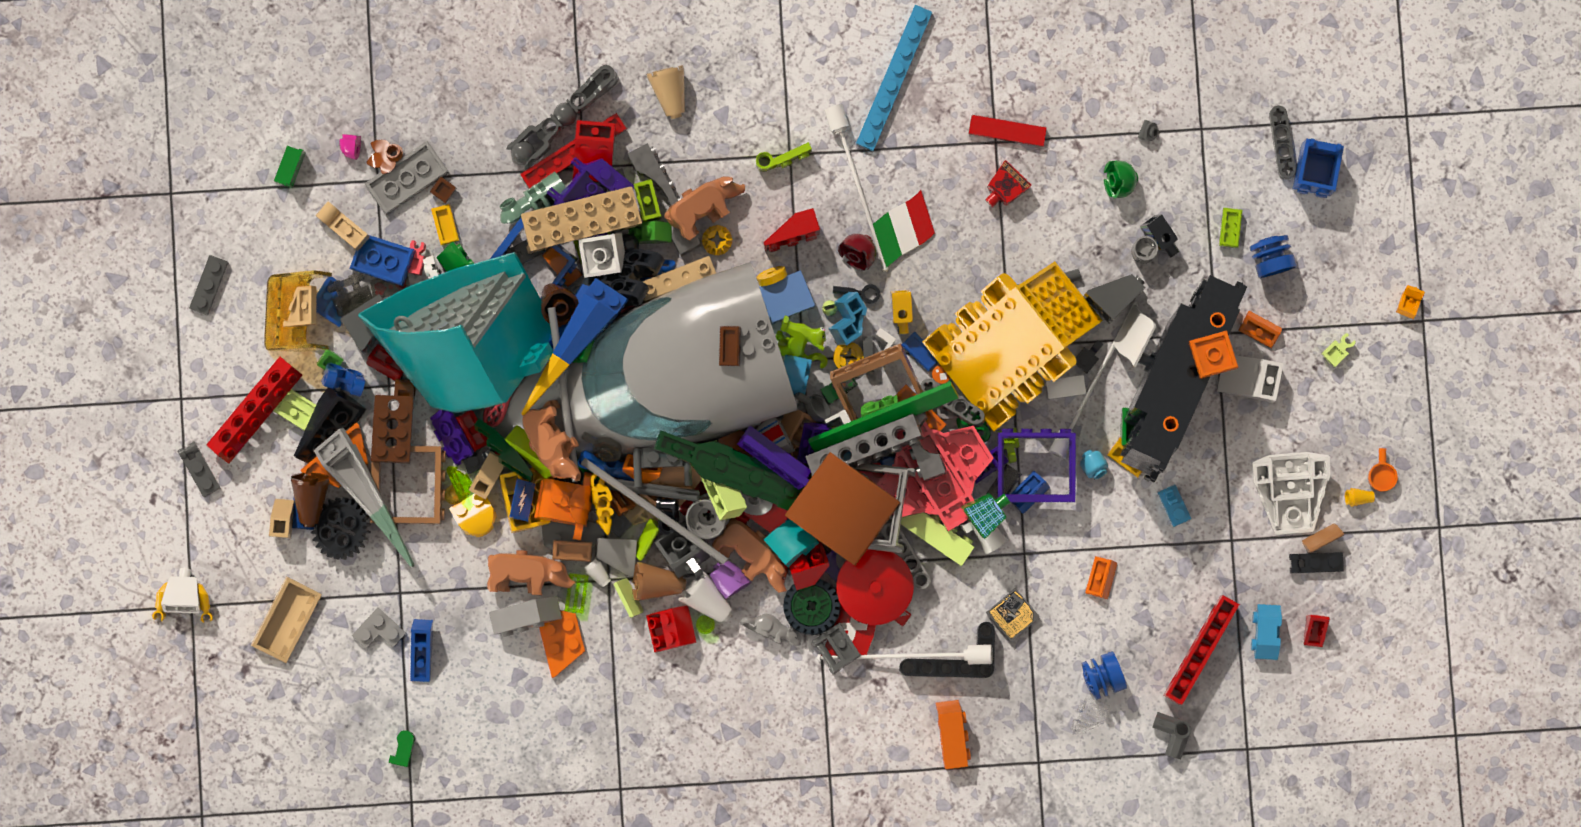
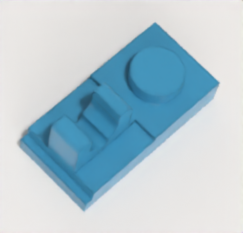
[1157,485,1191,527]

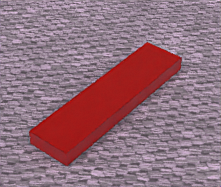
[968,115,1047,147]

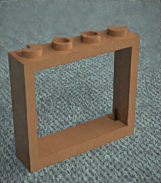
[830,343,923,421]
[370,446,446,524]

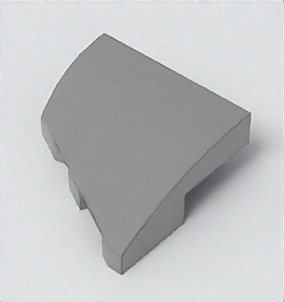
[595,538,637,577]

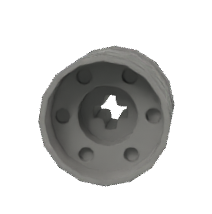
[686,493,730,539]

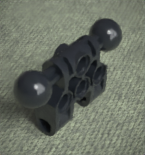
[599,234,665,306]

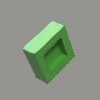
[316,348,344,370]

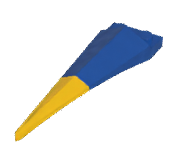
[521,278,628,416]

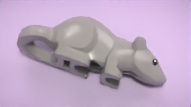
[740,614,800,646]

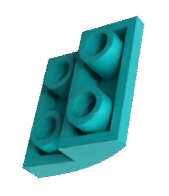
[764,519,819,567]

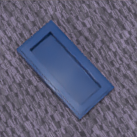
[902,331,938,372]

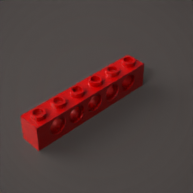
[206,357,303,464]
[1163,595,1240,705]

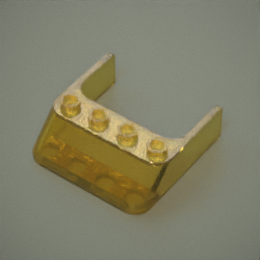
[264,270,332,352]

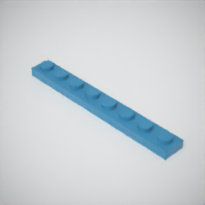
[856,5,932,151]

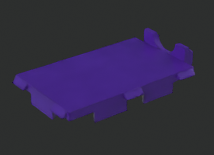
[430,409,474,466]

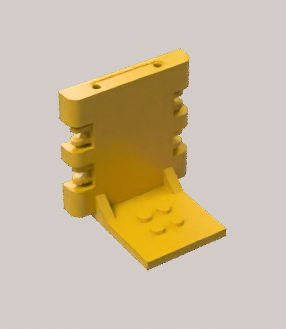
[922,261,1103,431]

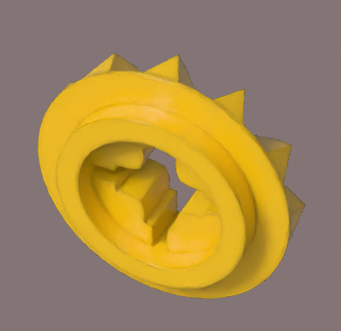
[702,225,732,255]
[833,342,864,368]

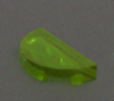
[446,466,472,501]

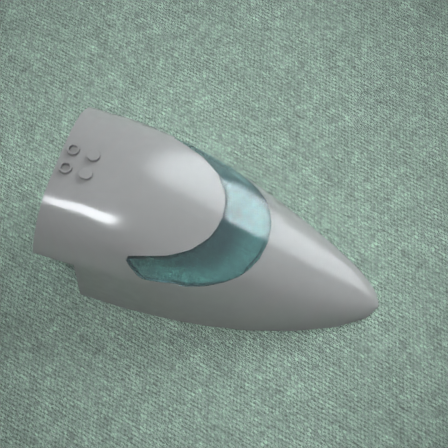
[487,262,798,460]

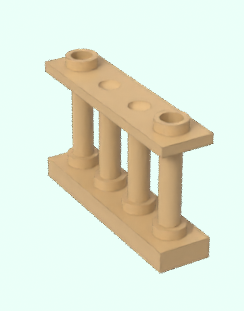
[643,256,716,303]

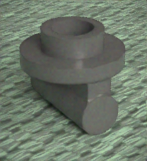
[1138,120,1159,141]

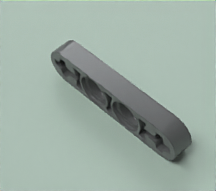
[1269,105,1296,180]
[920,379,985,427]

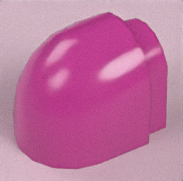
[339,134,361,160]

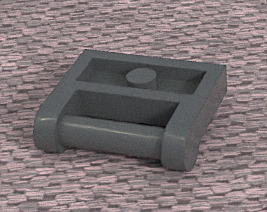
[812,623,861,675]

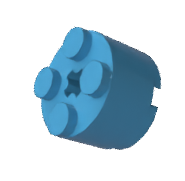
[784,355,812,395]

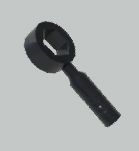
[833,284,880,304]

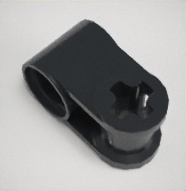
[656,496,680,535]

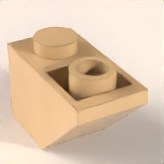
[469,451,504,500]
[269,499,295,539]

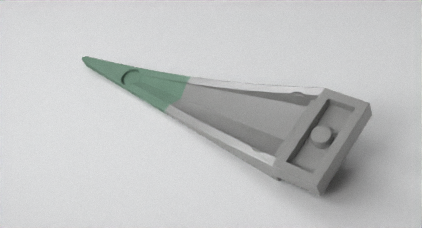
[314,428,414,567]

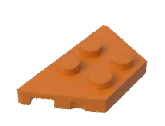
[300,422,369,488]
[539,610,585,678]

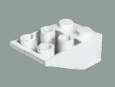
[1217,355,1284,403]

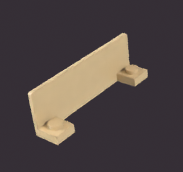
[521,187,642,254]

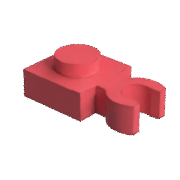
[408,240,426,276]

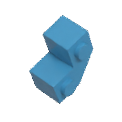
[829,292,867,345]
[1251,604,1282,660]

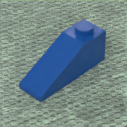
[410,619,433,682]

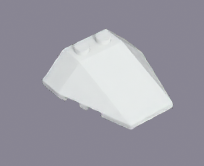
[1252,452,1331,535]

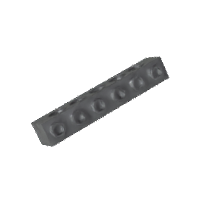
[805,414,924,476]

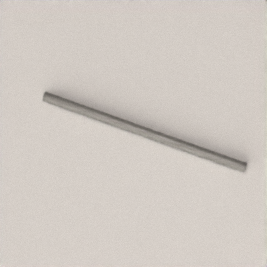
[548,307,580,482]
[581,458,728,565]

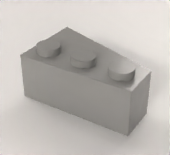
[489,596,562,637]

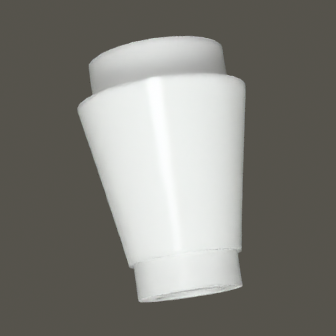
[584,558,611,587]

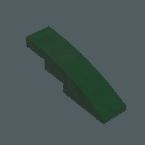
[474,418,533,482]

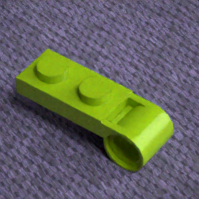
[756,142,812,172]

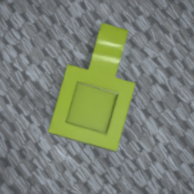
[997,428,1020,463]

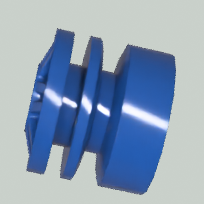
[1249,235,1297,278]
[1081,651,1127,700]

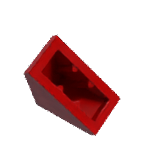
[1303,615,1330,647]

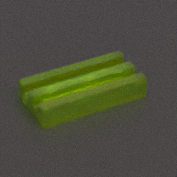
[564,573,589,614]

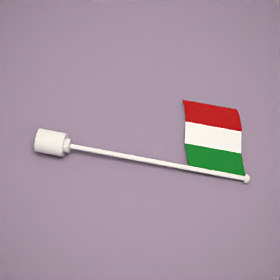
[824,104,935,272]

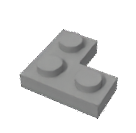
[352,607,407,649]

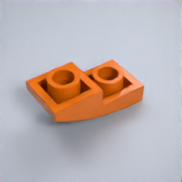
[542,247,582,287]

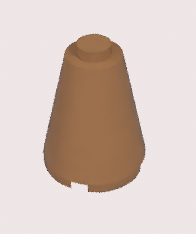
[632,562,686,601]

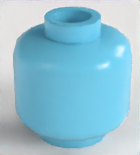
[1080,450,1108,479]

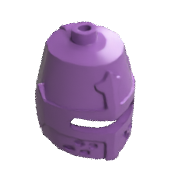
[710,561,752,599]

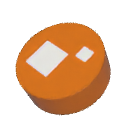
[932,365,950,384]

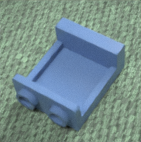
[759,270,815,324]

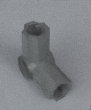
[1152,712,1191,760]

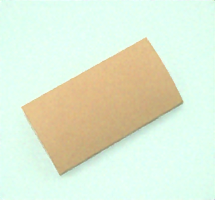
[251,576,322,663]

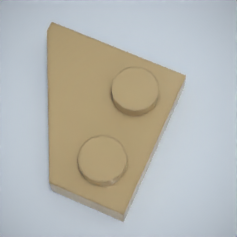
[283,286,316,327]

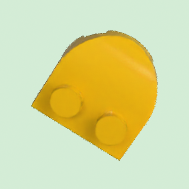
[449,494,497,537]

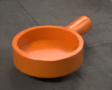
[1368,448,1398,492]

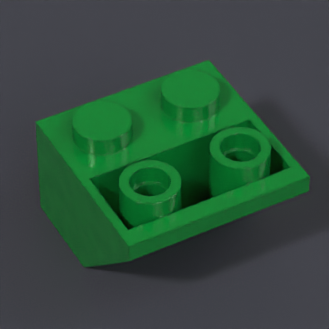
[436,242,474,271]

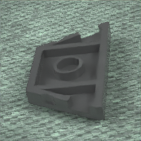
[542,521,606,549]

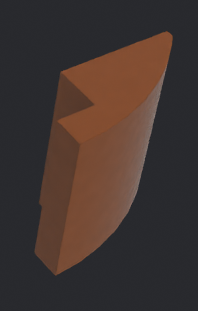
[785,452,901,566]

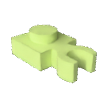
[1321,333,1356,367]

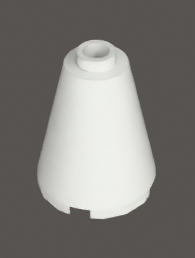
[678,571,732,622]

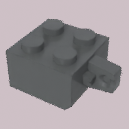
[654,520,710,578]

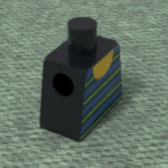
[1140,214,1180,258]

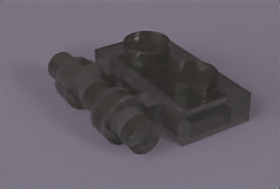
[327,273,373,317]

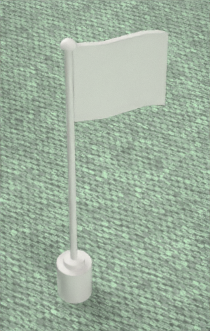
[1049,301,1156,459]

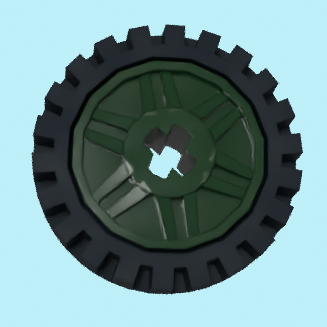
[783,579,841,635]

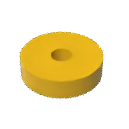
[756,266,788,286]

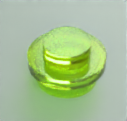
[696,615,715,634]

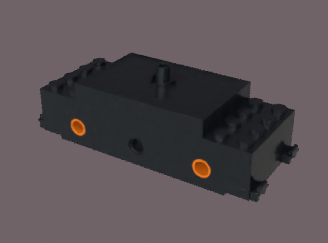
[1120,275,1248,483]

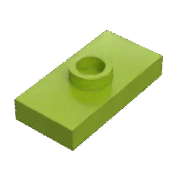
[1219,208,1242,248]

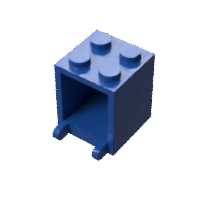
[1292,138,1344,198]

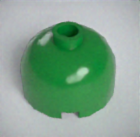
[1104,161,1138,199]

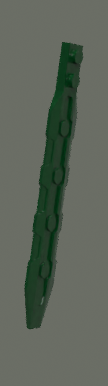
[654,431,810,511]

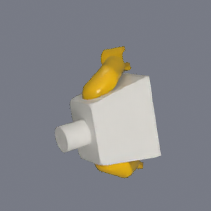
[152,568,213,623]

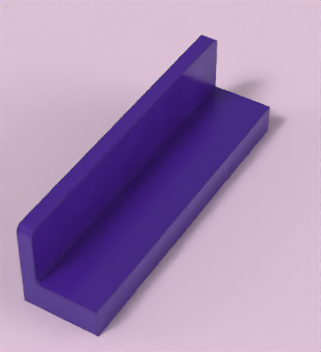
[737,426,811,490]

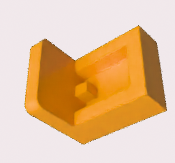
[1396,285,1425,319]

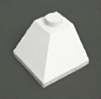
[578,233,625,278]

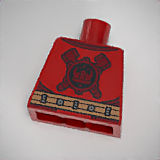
[985,160,1032,207]

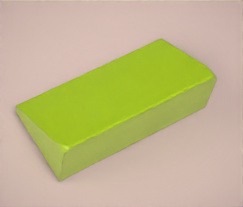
[636,518,660,561]

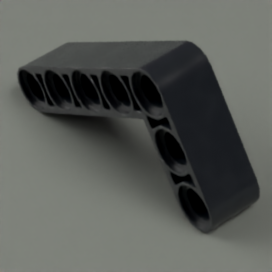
[899,622,995,678]

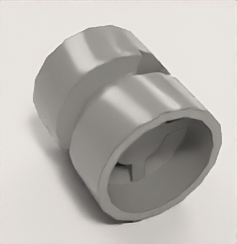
[1131,236,1158,264]

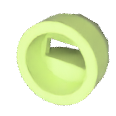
[822,300,837,316]

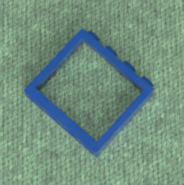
[490,218,578,299]

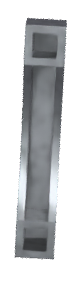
[627,143,702,257]

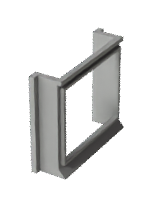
[853,463,916,553]

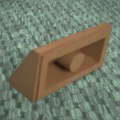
[1302,524,1344,553]

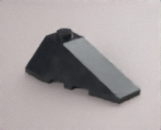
[294,387,367,463]

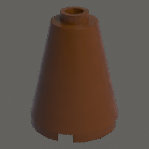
[541,283,579,327]
[291,473,330,527]

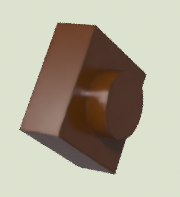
[430,177,457,204]

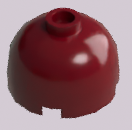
[838,234,877,271]

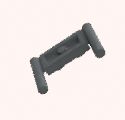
[633,448,692,488]

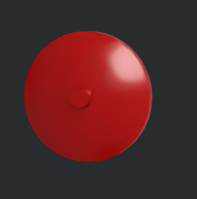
[836,549,914,625]

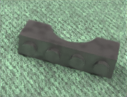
[903,412,948,481]

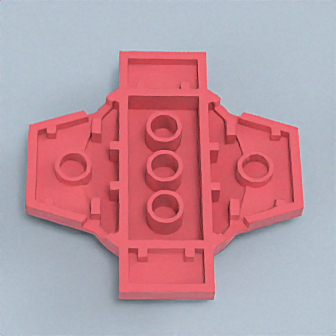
[877,421,994,532]

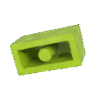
[633,179,662,222]

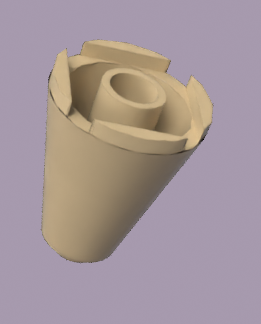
[647,65,685,119]

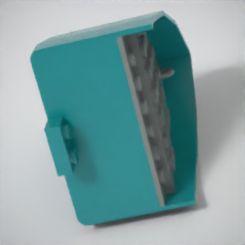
[358,252,553,413]

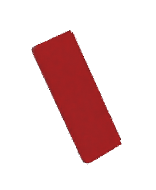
[366,344,404,381]
[456,410,488,452]

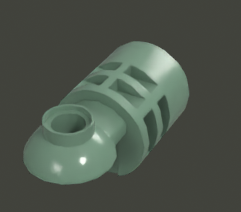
[500,172,566,224]

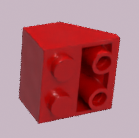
[789,539,829,590]
[646,605,697,653]

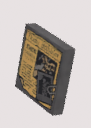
[986,588,1040,642]

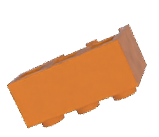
[936,700,971,769]

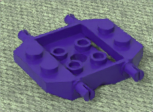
[547,157,640,239]

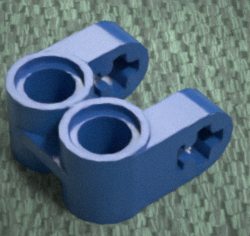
[321,363,365,397]

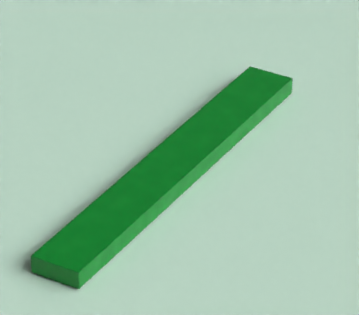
[809,381,959,452]

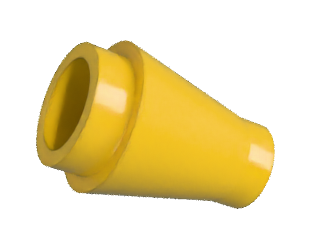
[1345,488,1375,507]

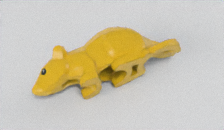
[590,473,614,535]

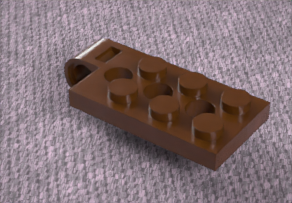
[371,379,416,464]

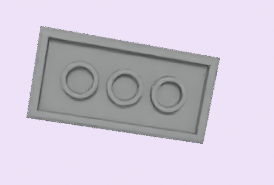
[364,141,449,215]

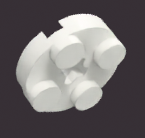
[423,255,440,278]

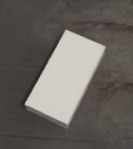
[1045,375,1086,400]

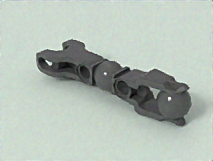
[506,65,618,170]

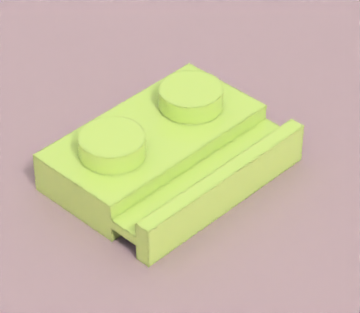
[273,389,316,431]

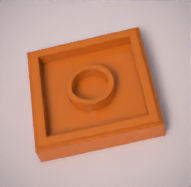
[1189,331,1238,379]

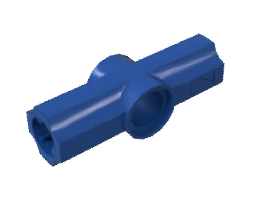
[578,450,634,481]

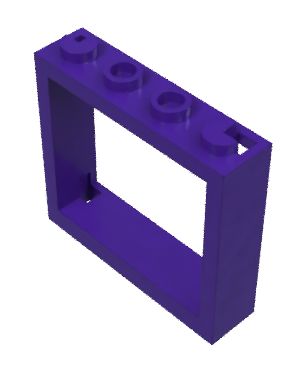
[998,429,1076,502]

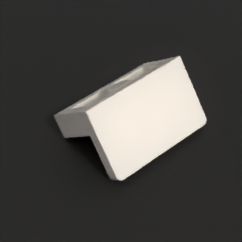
[875,328,896,350]
[824,410,851,426]

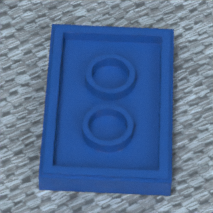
[349,235,416,286]

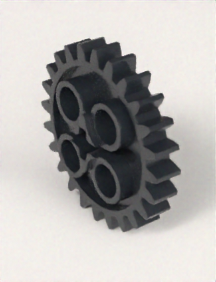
[311,497,371,560]

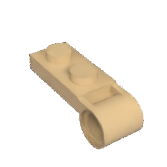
[315,201,370,251]

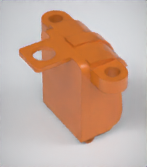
[534,472,593,540]

